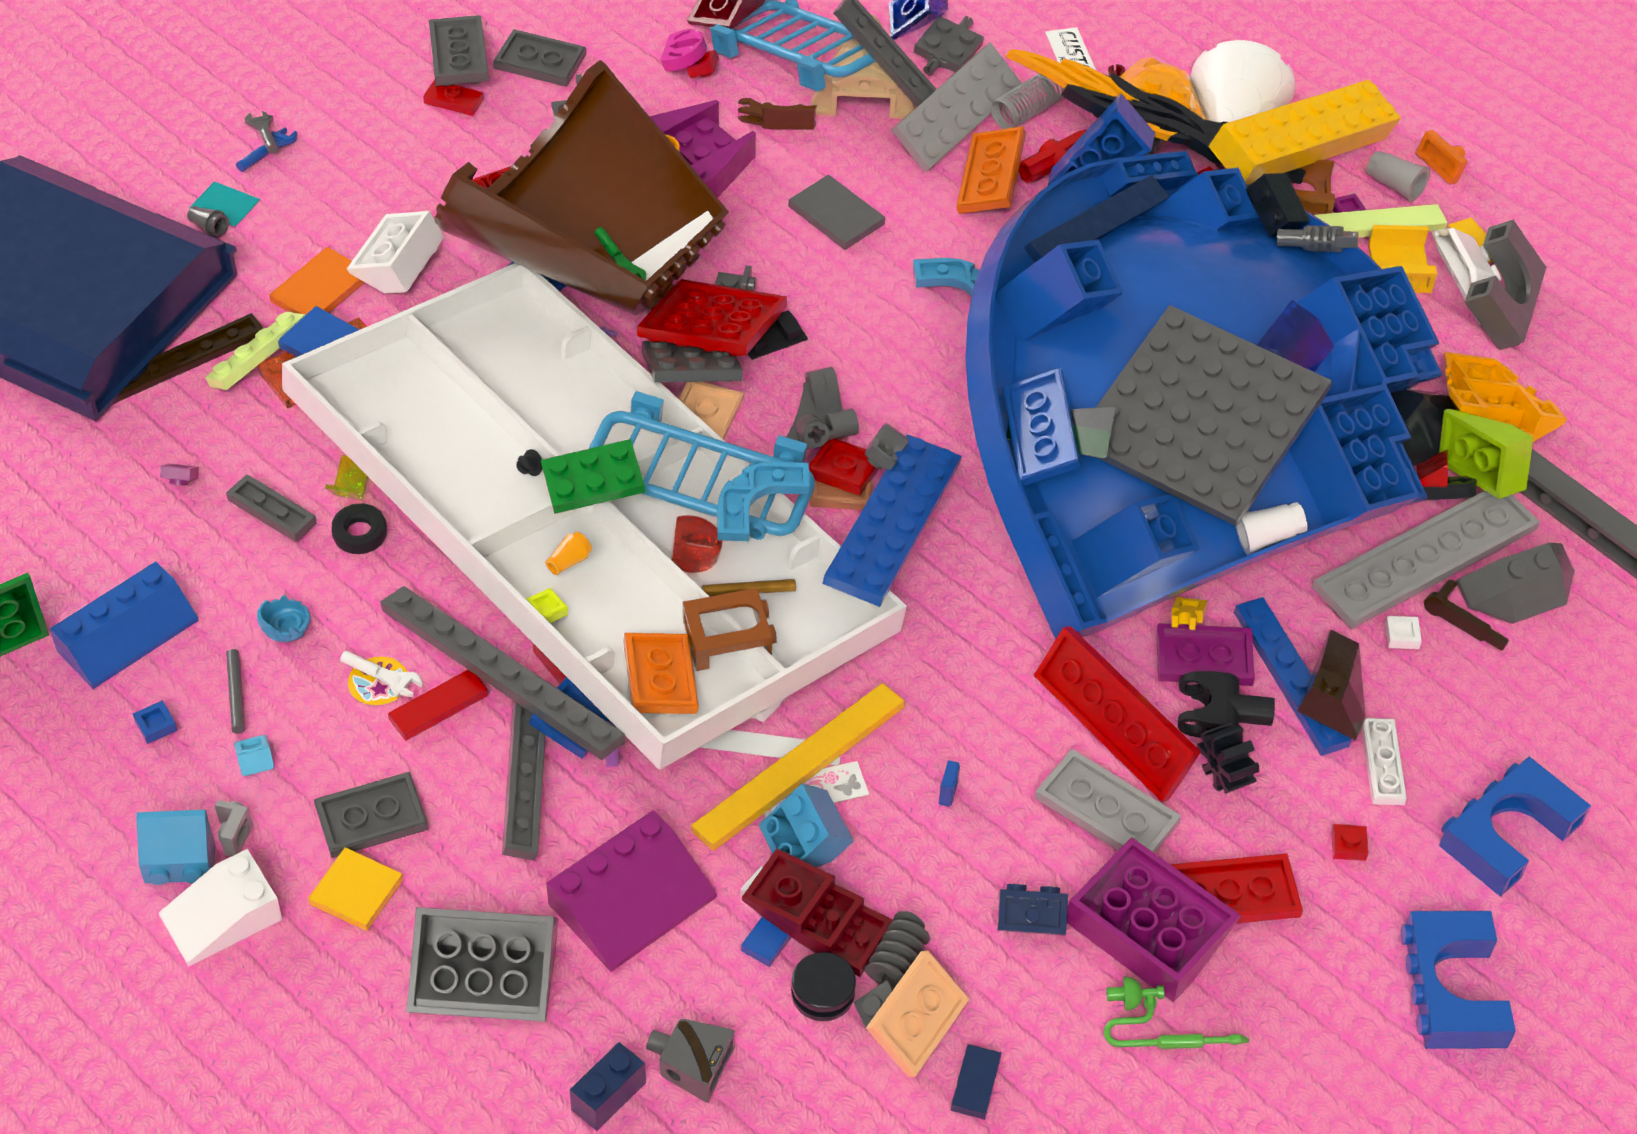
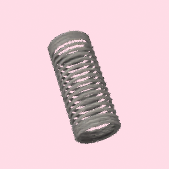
[991,73,1064,129]

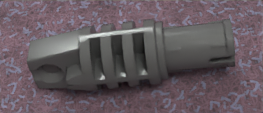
[1277,225,1359,252]

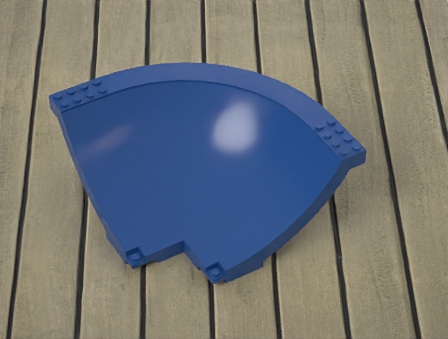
[965,151,1442,639]

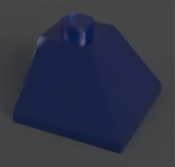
[888,0,948,40]

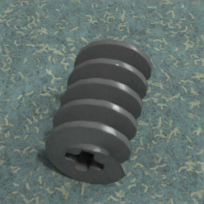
[865,911,930,985]

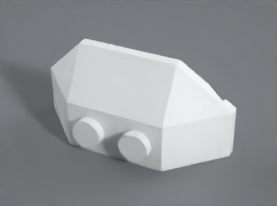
[1432,228,1501,327]

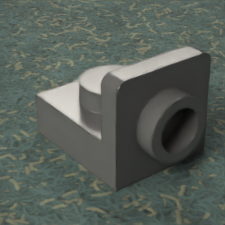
[715,265,756,291]

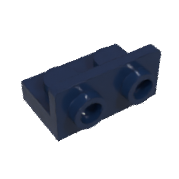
[997,884,1068,936]

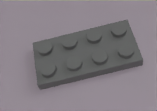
[429,15,489,86]

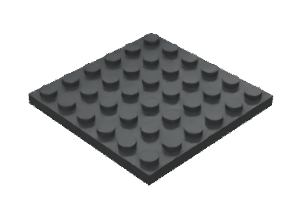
[1096,305,1332,527]

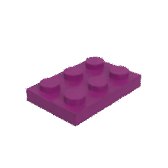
[1156,623,1255,686]

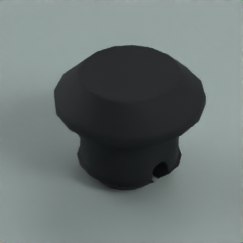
[516,449,542,476]

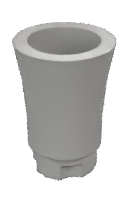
[1366,151,1430,202]

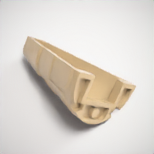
[810,14,916,119]

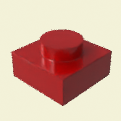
[686,50,719,78]
[1331,824,1369,861]

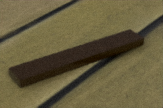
[113,313,264,404]

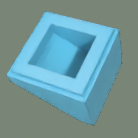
[234,735,274,776]

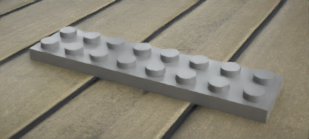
[1312,491,1540,629]

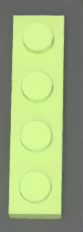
[205,312,305,390]

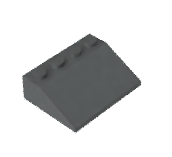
[406,907,558,1022]

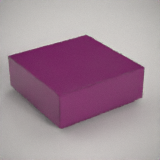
[1333,193,1366,213]

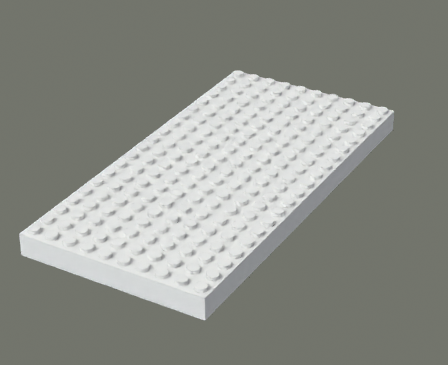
[282,263,907,770]

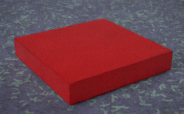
[809,439,879,496]

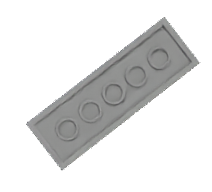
[891,42,1022,172]

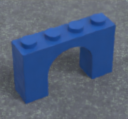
[1439,756,1591,897]
[1401,911,1516,1049]

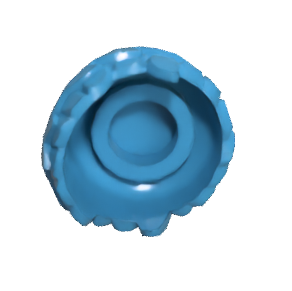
[257,595,311,643]

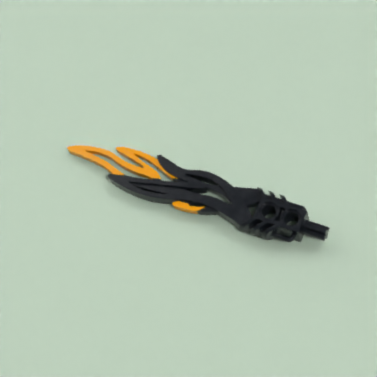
[1006,49,1306,184]

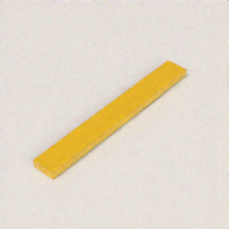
[691,683,905,851]

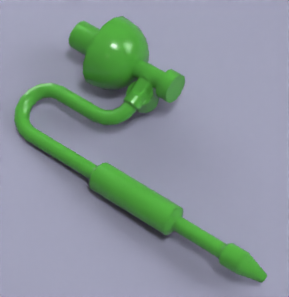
[1104,977,1250,1049]

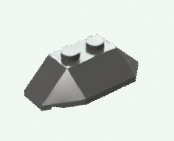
[1456,543,1575,624]

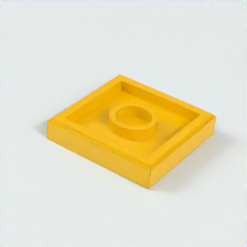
[308,847,403,931]

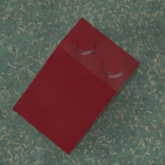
[687,0,765,29]

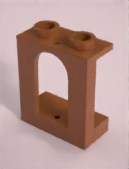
[1290,159,1335,215]
[682,588,777,671]

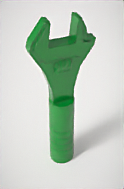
[594,227,646,280]

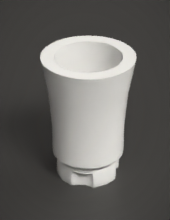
[1236,502,1307,555]

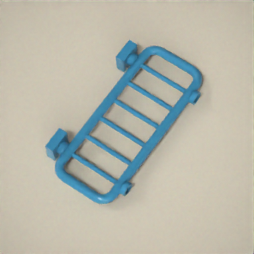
[710,0,876,92]
[588,391,815,540]

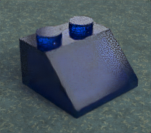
[1257,300,1334,372]

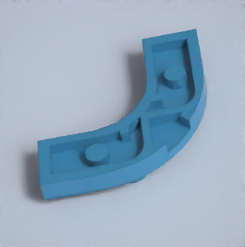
[913,258,979,296]
[717,462,810,541]

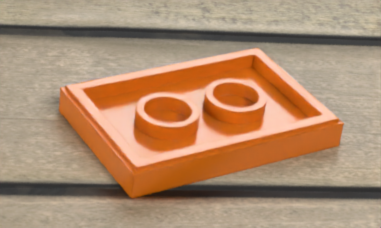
[269,247,365,315]
[623,633,699,714]

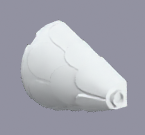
[1190,40,1295,123]

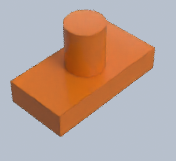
[1415,130,1468,184]

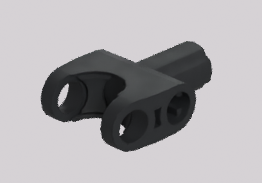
[1178,671,1275,738]

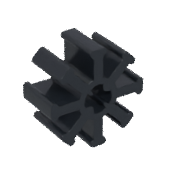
[1197,722,1259,794]

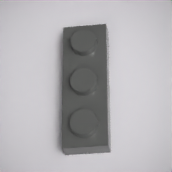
[226,474,317,542]

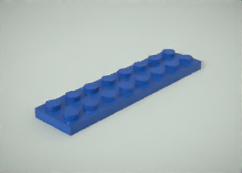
[822,434,962,607]

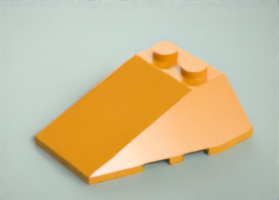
[1443,352,1567,442]

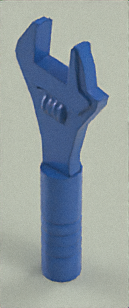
[236,127,298,172]

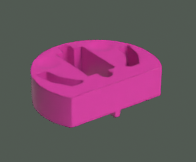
[660,29,707,71]

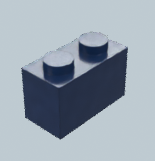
[569,1042,646,1131]

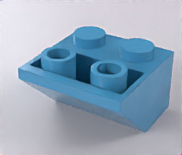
[758,783,854,867]

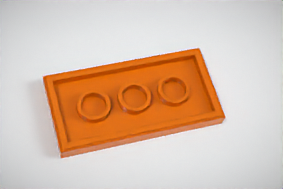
[956,126,1026,214]

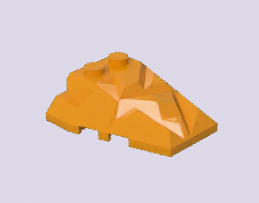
[1119,57,1207,120]

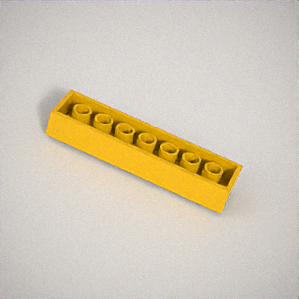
[1208,79,1401,185]

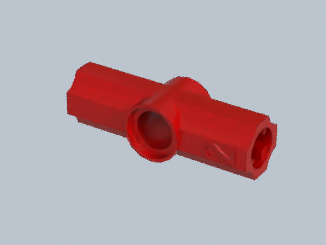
[1018,129,1087,184]

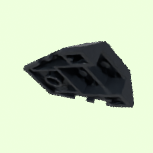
[1390,389,1457,466]

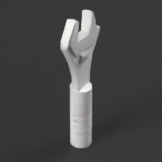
[340,650,423,697]

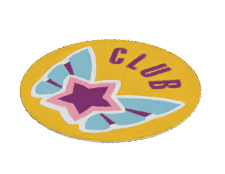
[348,656,407,705]

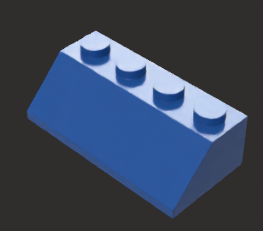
[50,561,199,689]

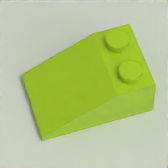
[1439,409,1534,499]

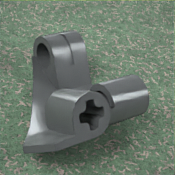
[786,367,859,450]

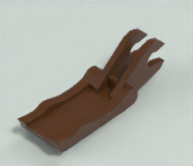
[738,98,817,130]

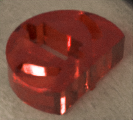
[671,515,722,573]

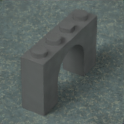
[1465,219,1547,350]

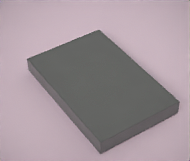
[493,29,587,87]
[788,174,885,250]
[313,772,429,858]

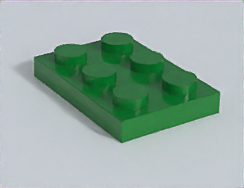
[541,439,646,514]

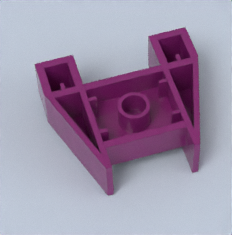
[649,100,756,198]

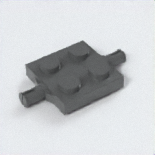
[913,16,984,76]

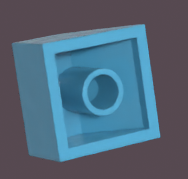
[136,810,216,885]

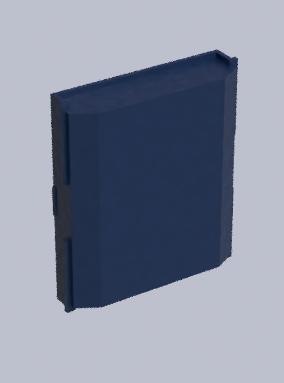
[0,155,238,421]

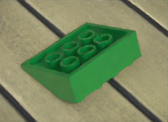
[0,573,49,657]

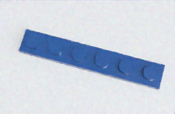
[1234,597,1351,756]

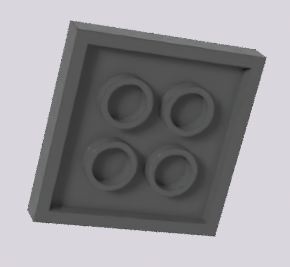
[642,341,743,382]

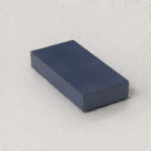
[951,1044,1002,1120]

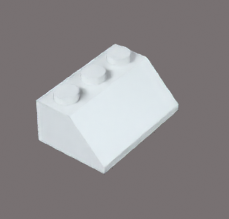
[347,211,444,293]

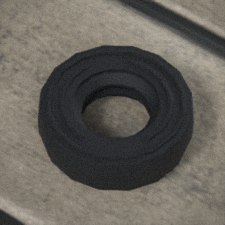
[331,504,387,554]

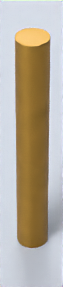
[701,579,796,597]

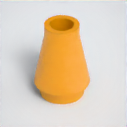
[545,532,592,575]

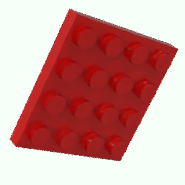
[637,279,787,356]

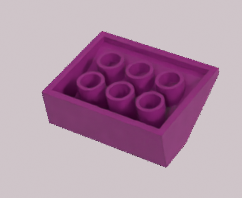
[546,810,717,972]
[1067,837,1240,1003]

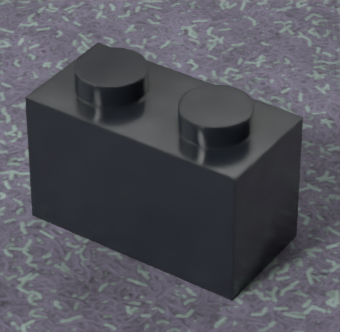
[1246,173,1310,237]

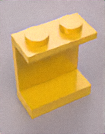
[1368,225,1437,293]

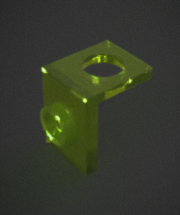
[325,455,368,501]

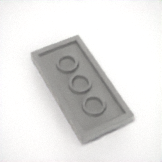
[1034,749,1181,853]

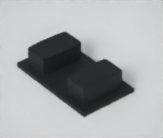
[748,310,808,360]

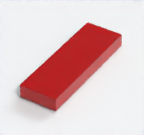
[388,670,488,741]

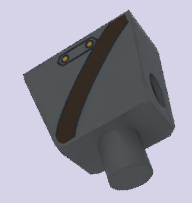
[646,1019,735,1103]

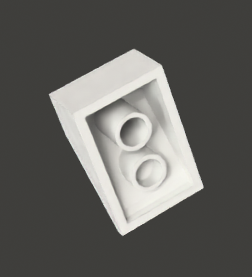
[159,849,282,967]

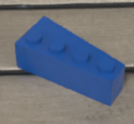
[1048,94,1155,186]

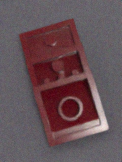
[742,848,893,977]

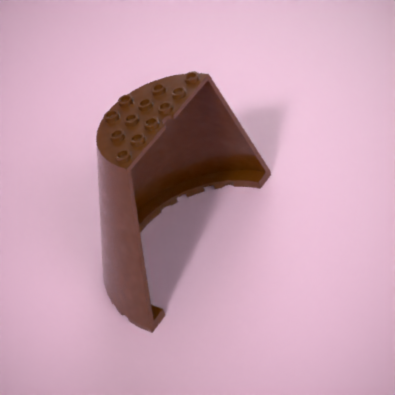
[434,60,729,315]

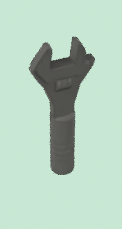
[245,111,278,154]

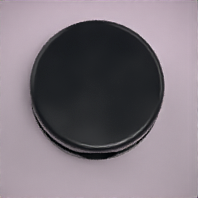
[791,952,856,1021]

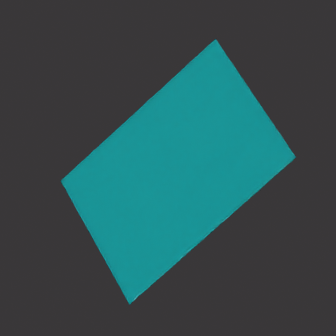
[189,181,260,227]

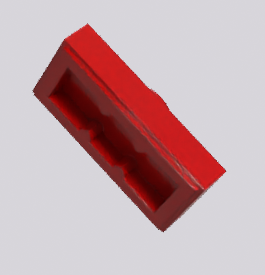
[423,80,484,116]

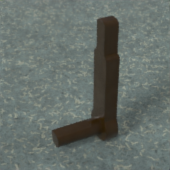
[1424,580,1509,650]

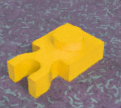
[1171,597,1208,630]

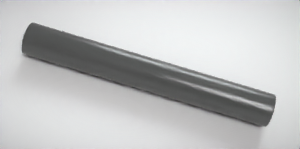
[226,649,245,734]

